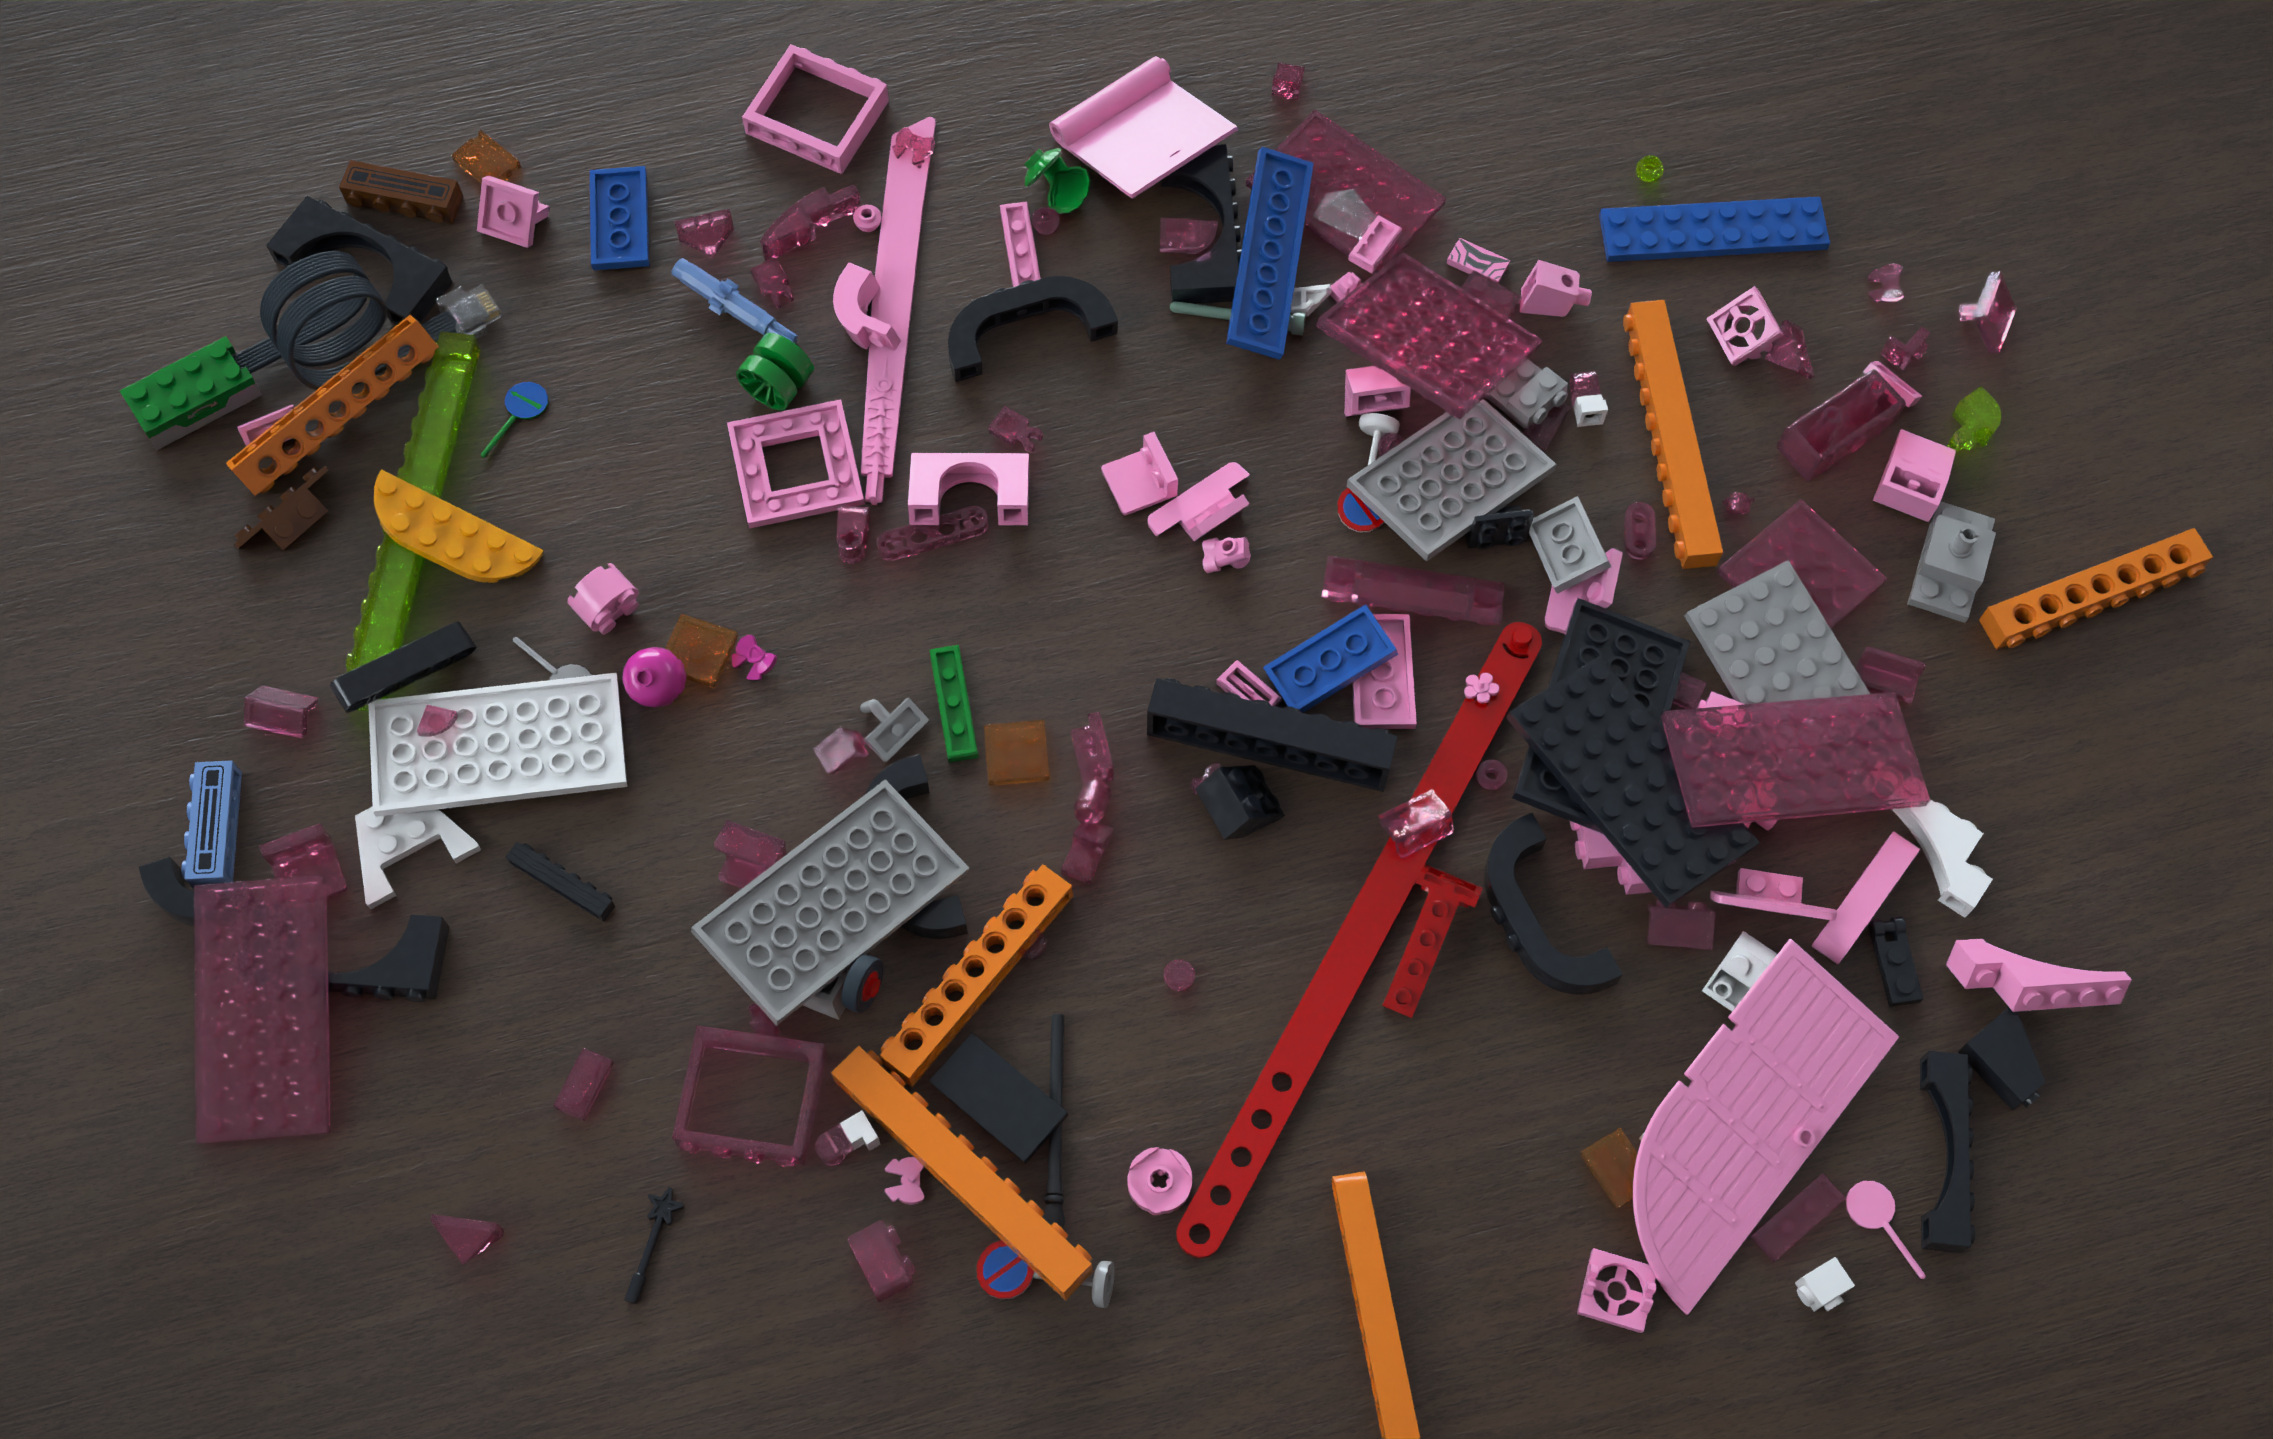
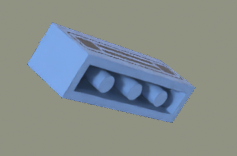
[181,761,242,890]

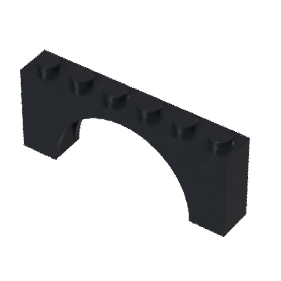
[1161,144,1242,304]
[266,196,452,325]
[238,903,450,1002]

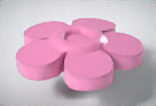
[1464,673,1499,704]

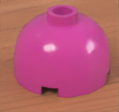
[622,647,686,708]

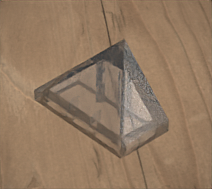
[1313,189,1376,239]

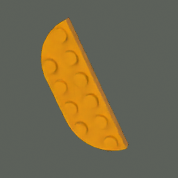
[374,469,544,583]

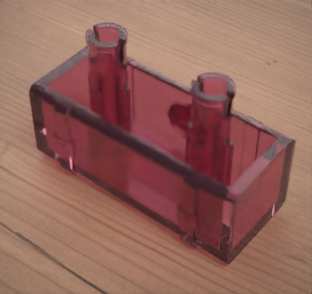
[1777,369,1906,481]

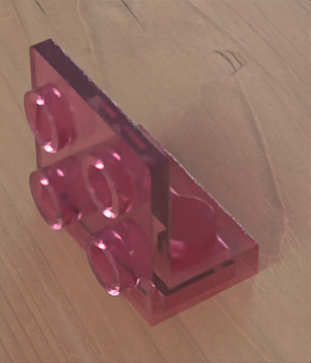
[259,823,348,912]

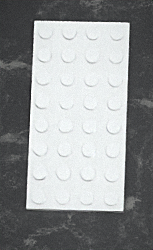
[368,673,628,817]

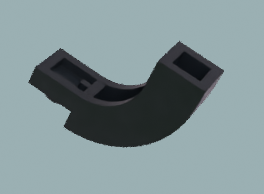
[139,857,255,927]

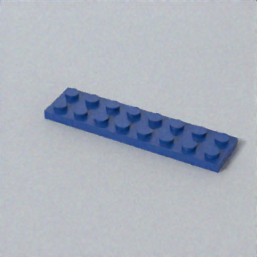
[1226,147,1314,360]
[1599,197,1830,262]

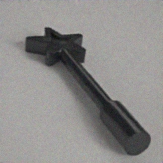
[624,1187,684,1304]

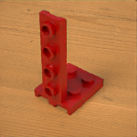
[1382,864,1483,1018]

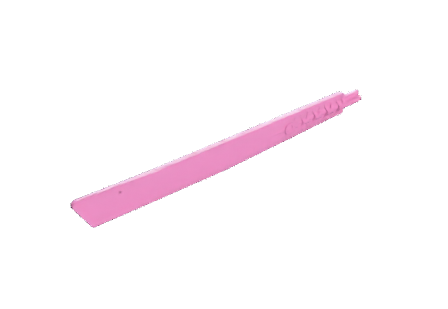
[861,117,936,505]

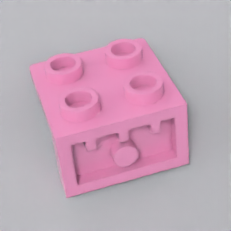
[1101,432,1178,516]

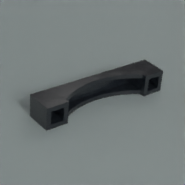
[1920,1051,1975,1253]

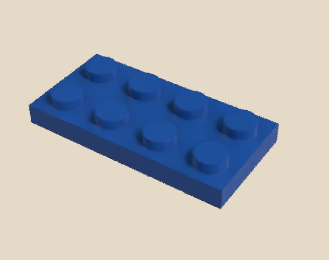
[589,166,650,270]
[1263,604,1398,713]

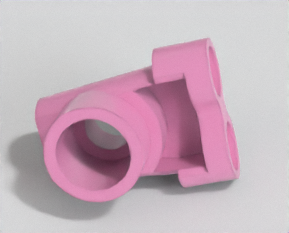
[1202,537,1251,573]

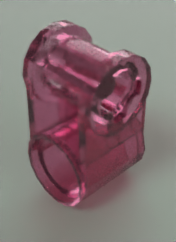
[836,506,870,564]

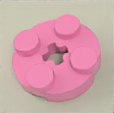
[1127,1147,1192,1215]

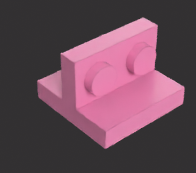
[477,176,549,248]

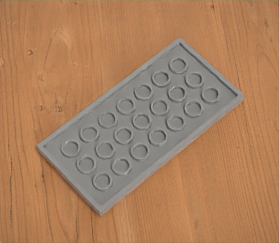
[691,779,969,1026]

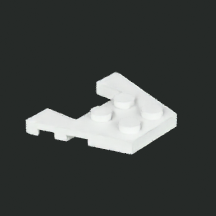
[355,806,481,909]

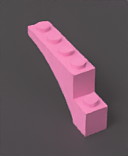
[1570,821,1652,895]
[1946,939,2132,1012]

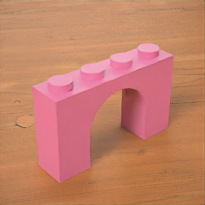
[908,453,1029,525]

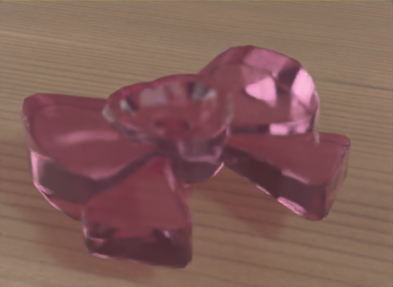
[892,127,935,165]
[1868,264,1904,303]

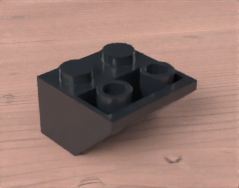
[1195,765,1285,840]

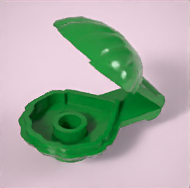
[1024,148,1091,214]

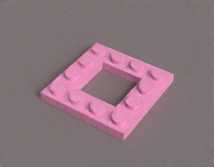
[727,399,865,529]

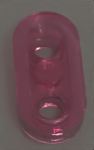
[1624,502,1656,560]

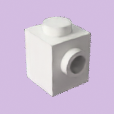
[1795,1257,1855,1312]

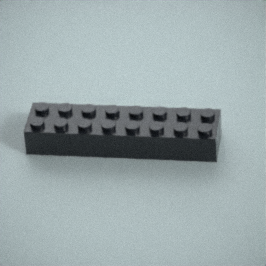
[1146,678,1397,792]

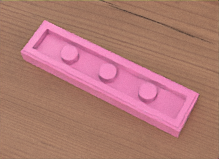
[1000,202,1041,287]

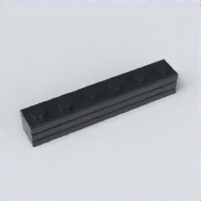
[505,842,615,922]

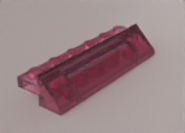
[1321,555,1504,626]

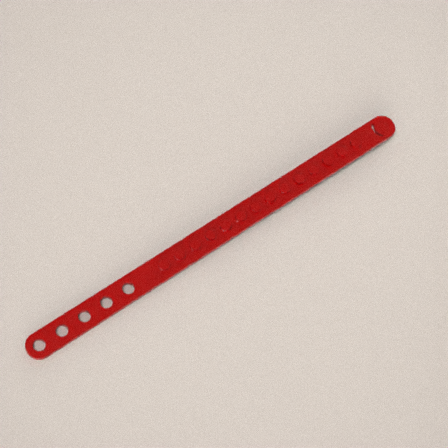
[1176,622,1542,1258]

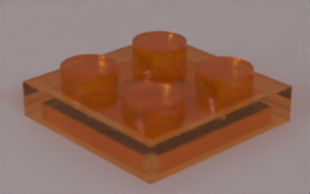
[665,613,738,688]
[984,720,1050,786]

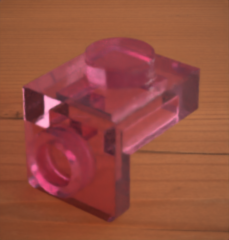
[1881,326,1931,370]

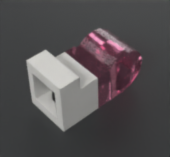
[1570,371,1608,427]
[815,1110,881,1166]

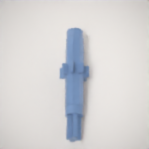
[672,258,798,344]

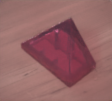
[674,209,734,258]
[1764,319,1815,379]
[431,1214,504,1265]

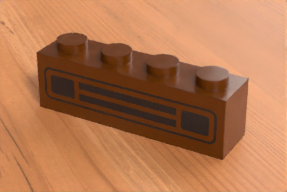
[339,160,463,224]

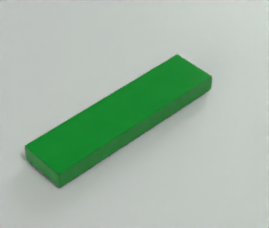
[929,645,979,763]

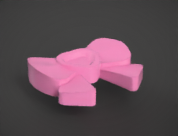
[885,1157,924,1205]

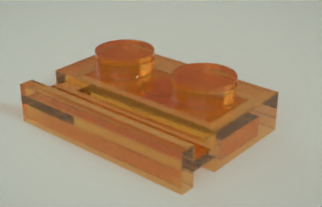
[452,130,521,183]
[1580,1128,1638,1209]

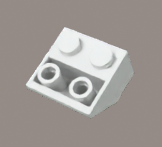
[1702,931,1777,1012]

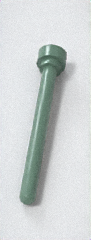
[1170,301,1306,336]

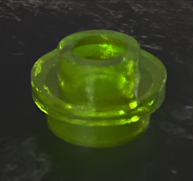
[1635,155,1664,182]

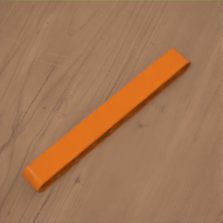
[1332,1171,1420,1439]

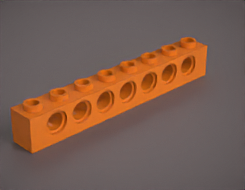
[226,315,439,496]
[1979,528,2213,650]
[880,864,1073,1087]

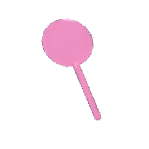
[1846,1181,1926,1279]

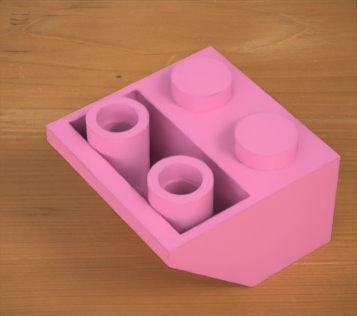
[1344,362,1411,417]

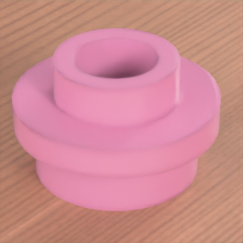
[853,205,882,232]

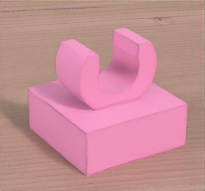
[1330,272,1369,311]

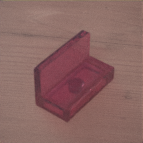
[1855,646,1926,704]
[244,686,318,739]

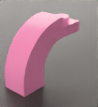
[833,263,901,350]

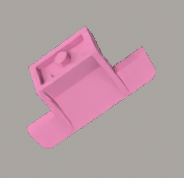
[1148,462,1250,541]
[1545,548,1623,633]
[1710,868,1837,920]

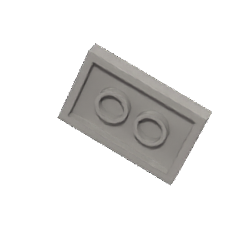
[1529,496,1611,594]

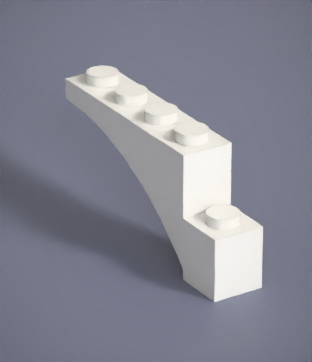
[1861,765,1993,918]

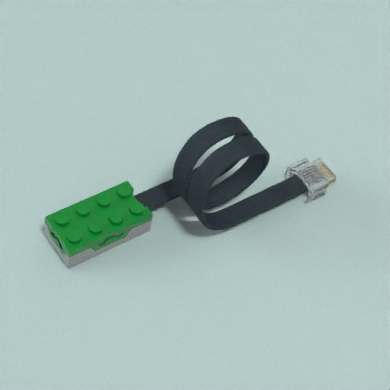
[119,251,502,451]

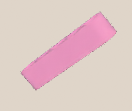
[1811,831,1920,965]

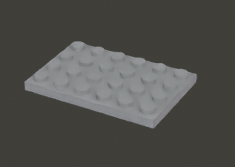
[1347,392,1556,562]
[1684,560,1883,771]

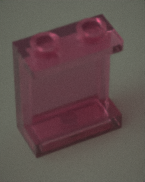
[714,820,787,888]

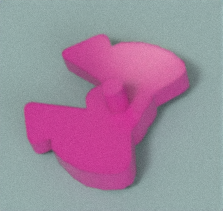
[731,635,777,681]

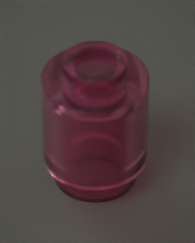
[1074,780,1112,825]

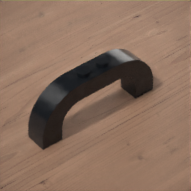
[948,276,1118,382]
[865,754,968,939]
[1484,813,1623,995]

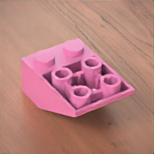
[1873,429,1956,522]

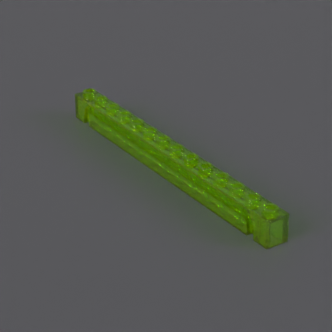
[346,331,481,712]

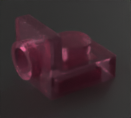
[1271,62,1305,100]
[813,727,869,775]

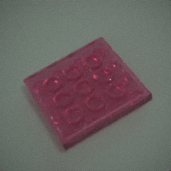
[1717,499,1887,629]

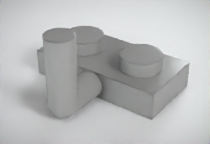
[860,698,929,762]

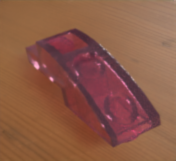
[760,184,861,261]

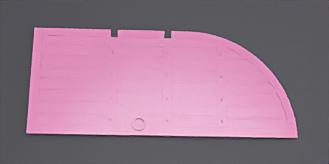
[1633,939,1899,1315]

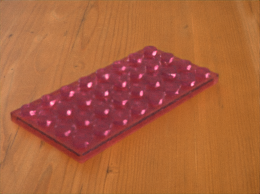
[1661,692,1930,828]
[194,875,331,1144]

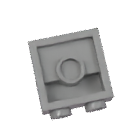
[1484,356,1568,430]

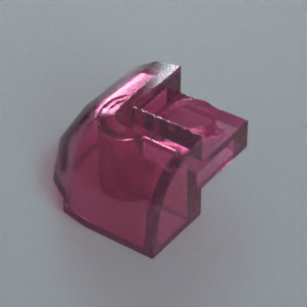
[1160,217,1218,255]

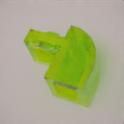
[1947,386,2001,454]

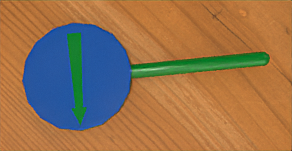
[481,382,548,458]

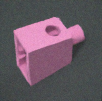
[1520,260,1592,317]

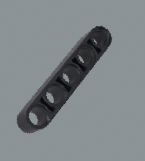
[329,622,477,713]

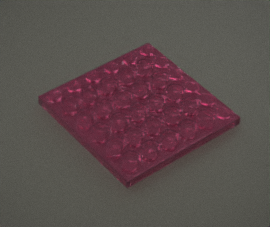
[1316,252,1543,420]

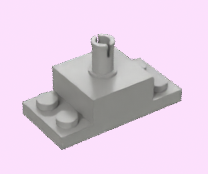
[1907,501,1996,623]

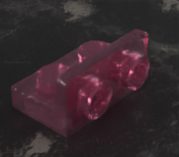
[1071,711,1114,787]
[1378,789,1454,858]
[1647,899,1716,950]

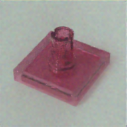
[1958,272,2016,353]

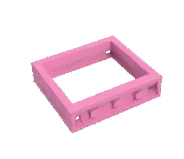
[742,44,889,174]

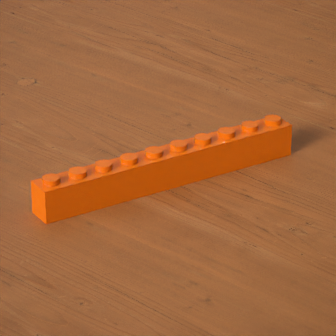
[1623,300,1723,569]
[831,1046,1093,1301]

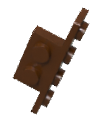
[233,465,329,551]

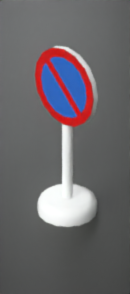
[1337,413,1400,532]

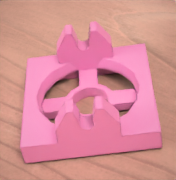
[1706,286,1784,366]
[1577,1248,1656,1333]

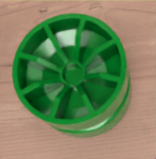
[736,332,814,411]

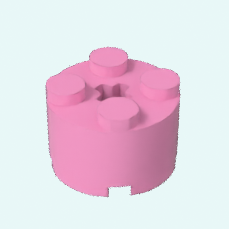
[567,563,639,635]

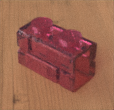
[847,1220,916,1302]

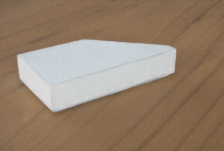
[1290,284,1332,316]

